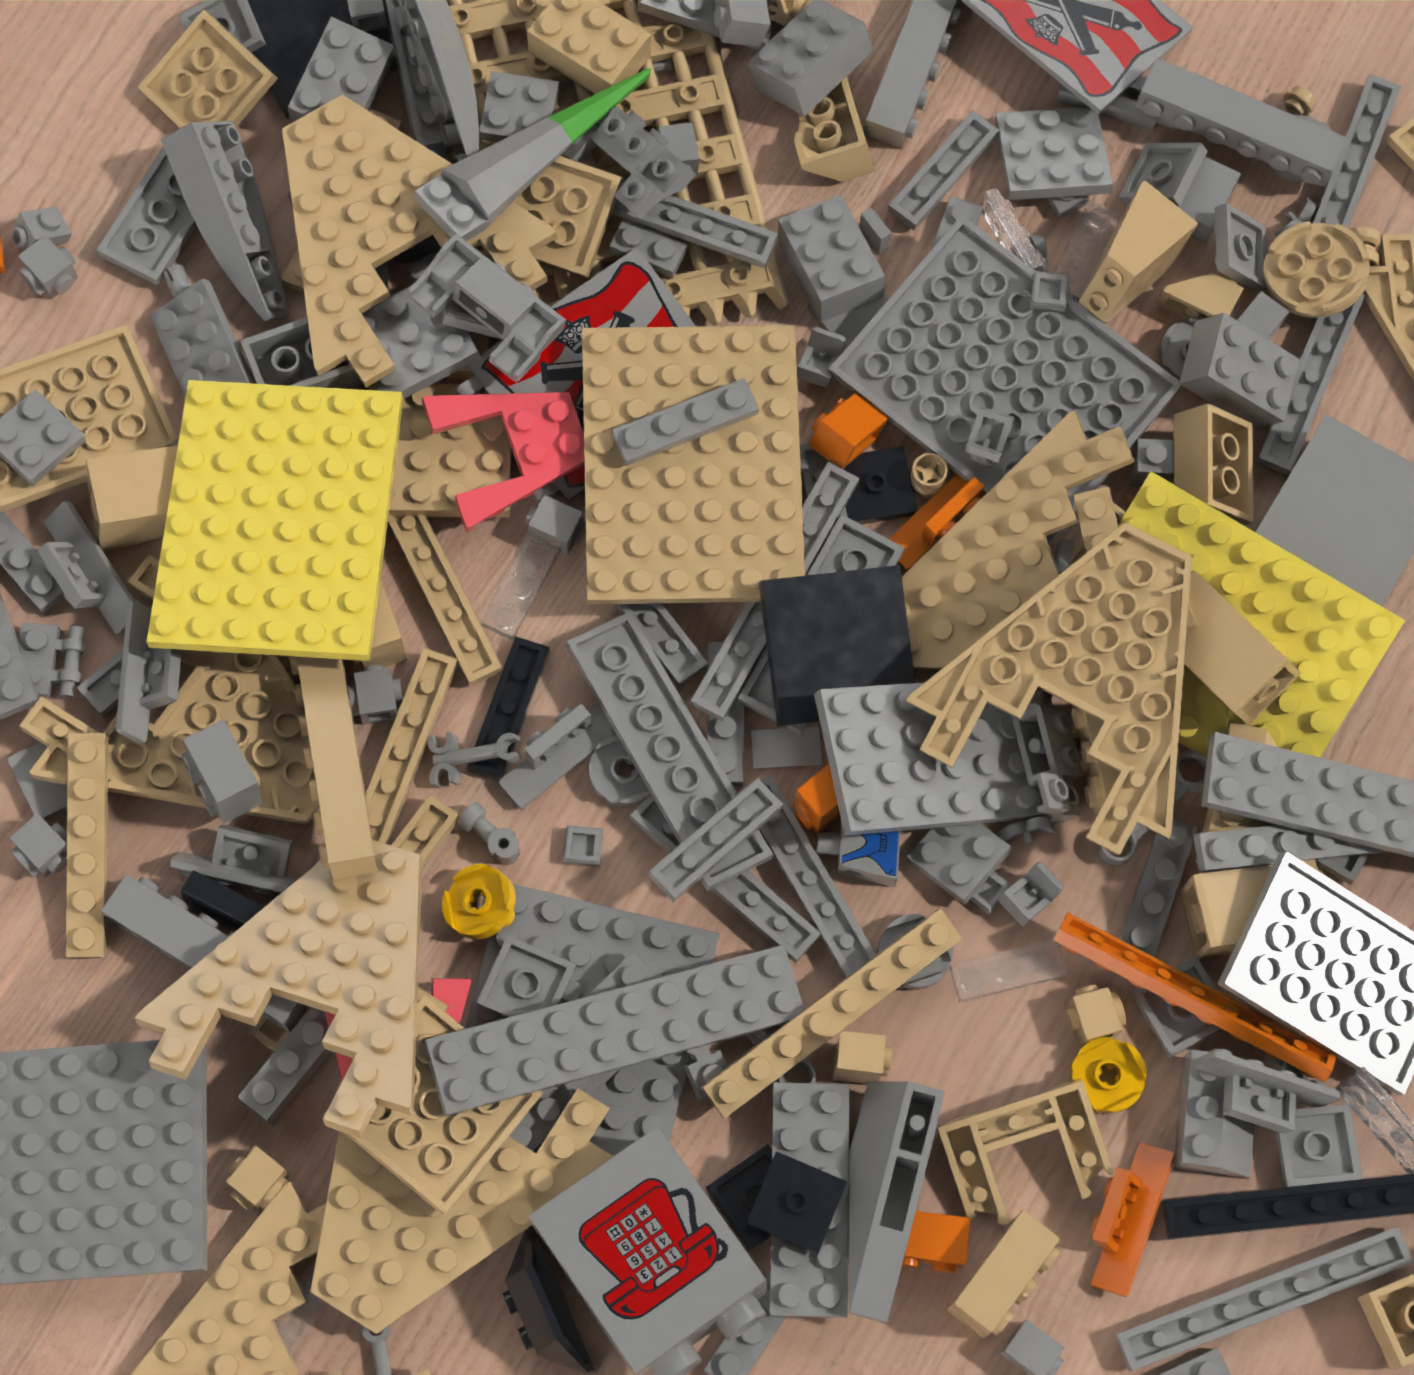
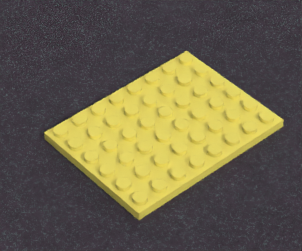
[146,380,403,661]
[1118,471,1406,758]

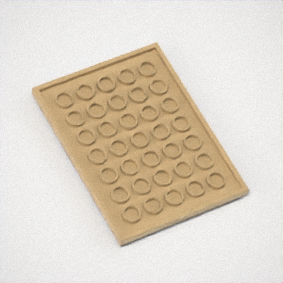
[582,325,805,604]

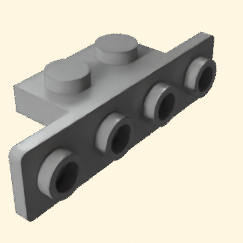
[37,501,134,634]
[116,600,181,744]
[499,702,616,809]
[169,825,298,894]
[1194,1049,1340,1134]

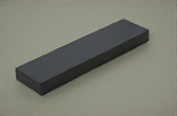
[467,636,550,781]

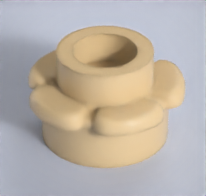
[1284,86,1316,116]

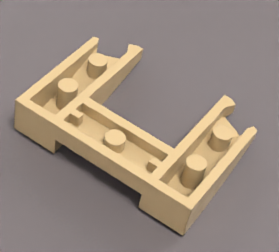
[937,1078,1113,1225]

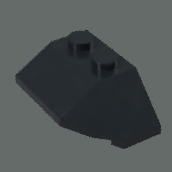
[502,1226,595,1375]

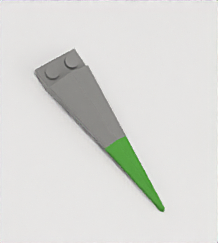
[414,68,651,241]

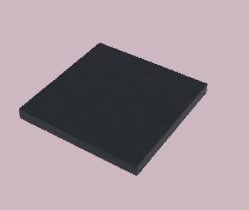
[247,0,397,119]
[758,565,915,727]

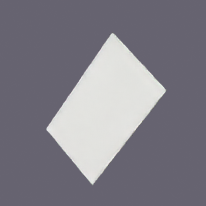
[751,727,822,769]

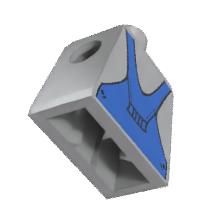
[816,822,901,887]

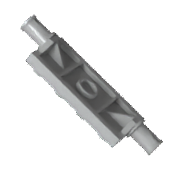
[150,265,255,398]

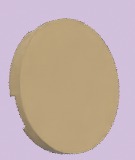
[1263,221,1370,318]

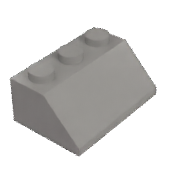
[1174,1050,1254,1179]

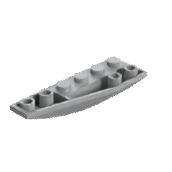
[395,0,479,164]
[160,121,290,321]
[849,1081,945,1324]

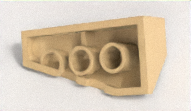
[794,77,875,182]

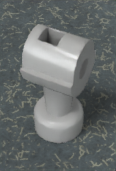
[457,802,520,865]

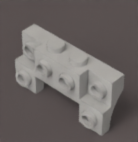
[564,106,696,219]
[407,234,566,383]
[1012,688,1083,823]

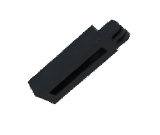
[181,870,264,932]

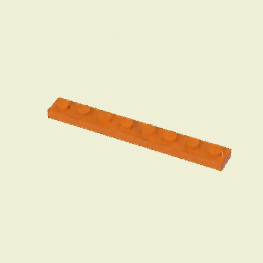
[1054,912,1337,1083]

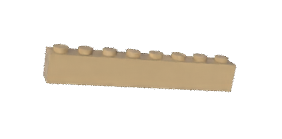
[289,656,378,880]

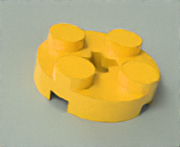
[442,864,516,939]
[1070,1037,1147,1114]

